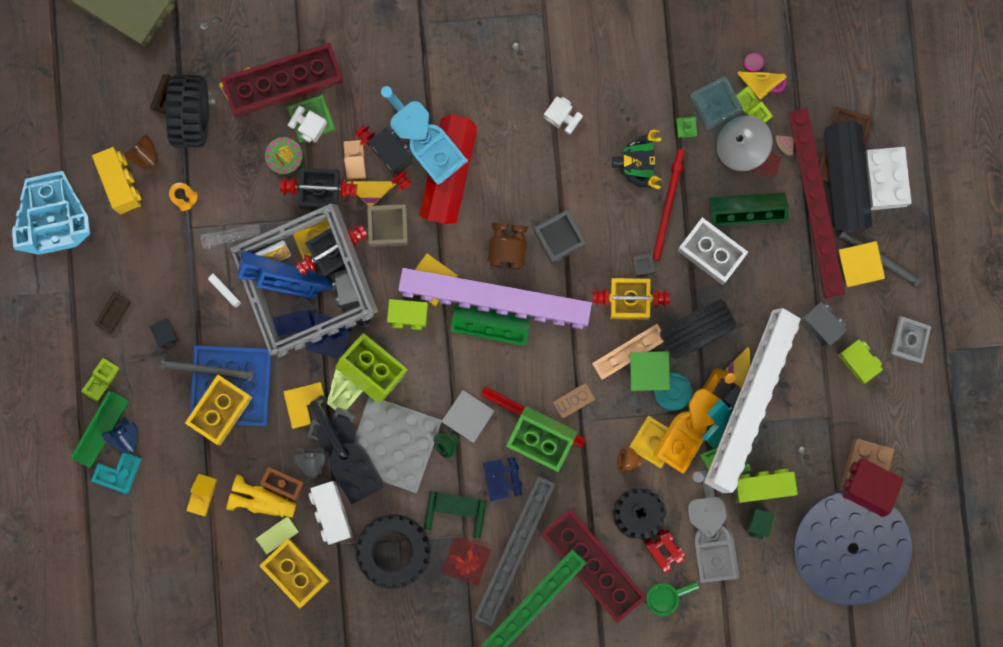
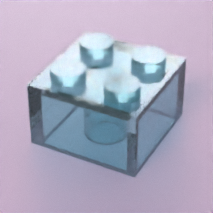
[690,76,743,131]

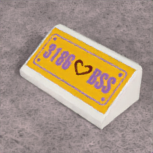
[255,240,291,262]

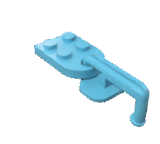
[381,86,468,185]

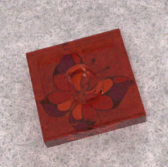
[441,536,491,586]

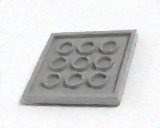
[347,396,442,493]

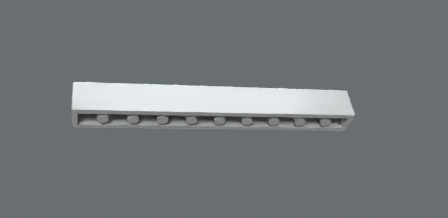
[704,308,801,493]

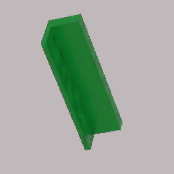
[450,303,531,346]
[70,391,130,468]

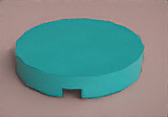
[654,373,693,411]

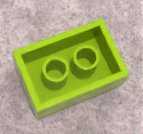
[335,333,408,404]
[733,469,798,503]

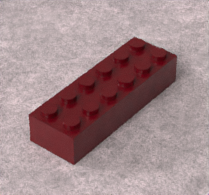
[221,43,343,118]
[540,508,647,624]

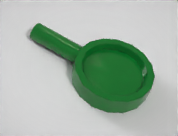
[646,581,699,616]

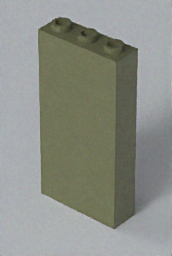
[68,0,175,48]

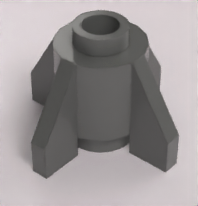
[294,447,327,479]

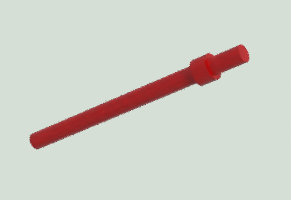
[652,149,685,261]

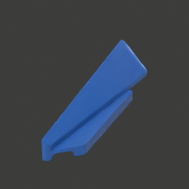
[237,251,333,299]

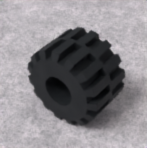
[613,488,666,539]

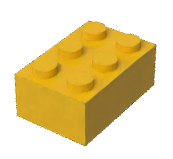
[92,147,142,214]
[185,375,253,445]
[260,538,330,608]

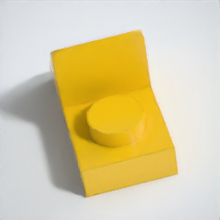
[186,474,217,516]

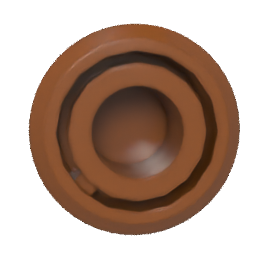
[617,446,642,473]

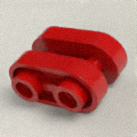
[643,529,686,574]

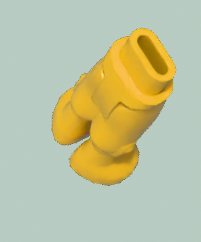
[226,474,297,518]

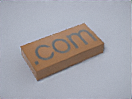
[552,383,595,419]

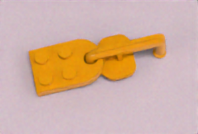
[653,368,736,474]

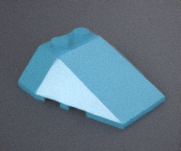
[12,171,90,255]

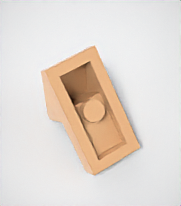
[344,140,366,180]

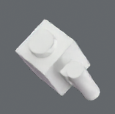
[544,96,583,135]
[287,106,327,143]

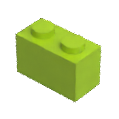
[387,299,428,330]
[838,339,883,385]

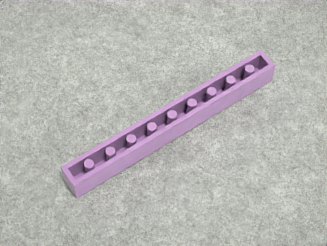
[398,268,592,329]

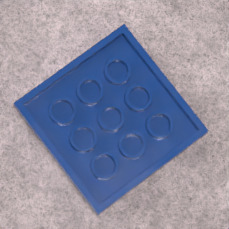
[190,345,272,426]

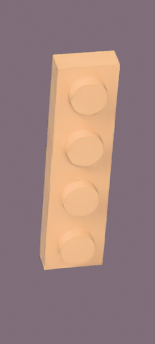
[592,324,664,380]

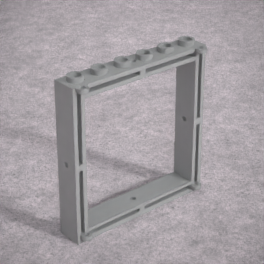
[230,204,378,357]

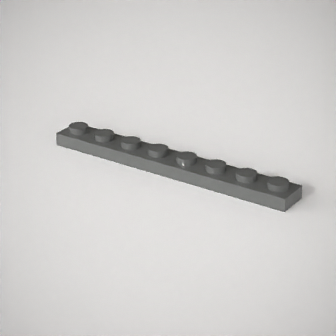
[474,476,555,626]

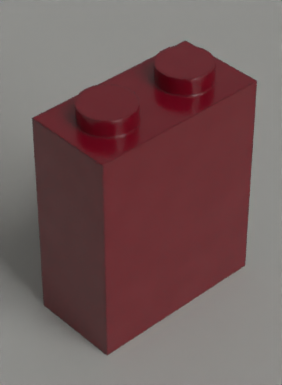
[842,458,904,518]

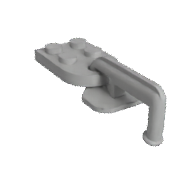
[688,470,740,583]

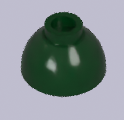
[433,433,459,459]

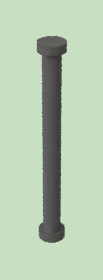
[838,230,922,288]
[161,358,254,382]

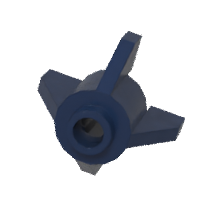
[101,418,138,453]

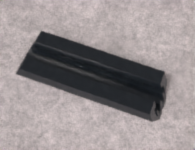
[824,120,873,231]

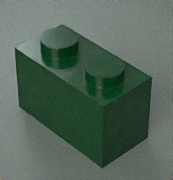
[745,509,775,539]

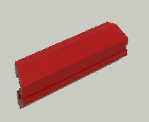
[419,114,478,224]

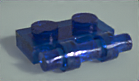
[483,457,523,501]

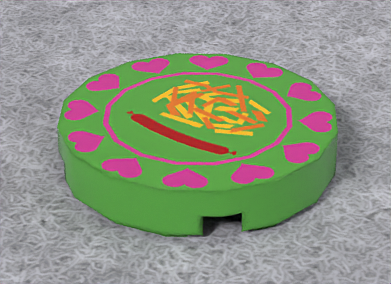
[265,137,303,175]

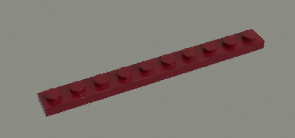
[788,108,845,298]

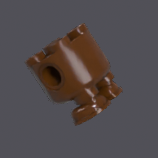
[487,223,528,269]

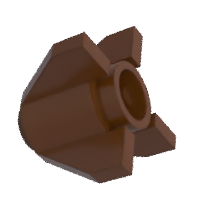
[124,135,158,168]

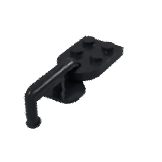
[310,395,386,504]

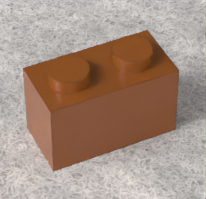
[260,467,306,501]

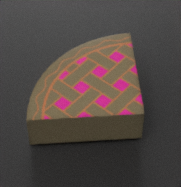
[775,135,794,157]

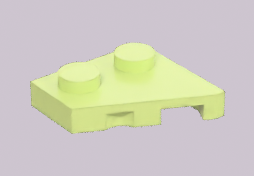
[327,364,363,410]

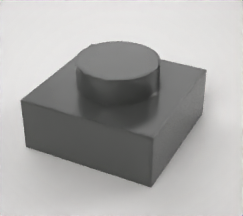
[632,253,655,276]

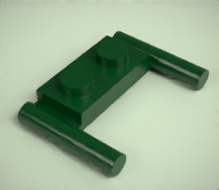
[423,491,487,538]

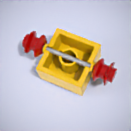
[592,278,670,320]

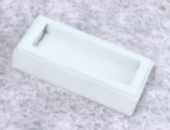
[208,274,241,308]

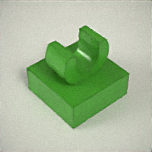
[676,117,697,138]

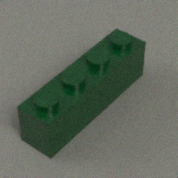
[709,192,789,227]

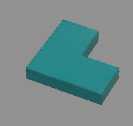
[702,400,732,449]
[91,452,142,494]

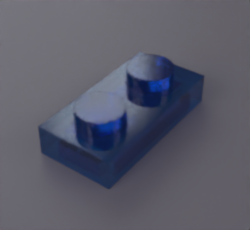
[273,309,315,336]

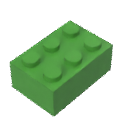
[506,406,578,472]

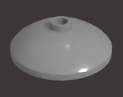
[717,116,773,171]

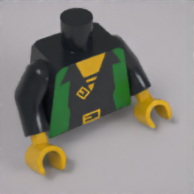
[612,130,662,189]

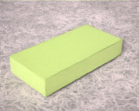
[256,516,299,554]

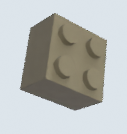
[367,204,408,247]

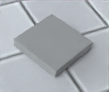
[442,390,495,443]

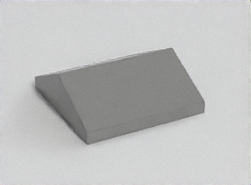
[891,316,931,363]

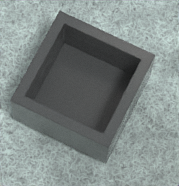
[534,210,586,264]
[800,302,848,349]

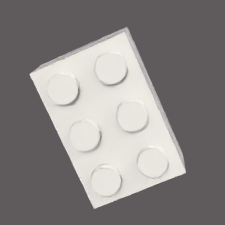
[865,147,911,210]
[677,217,748,285]
[309,481,353,545]

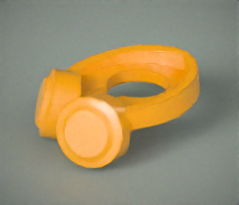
[169,183,198,211]

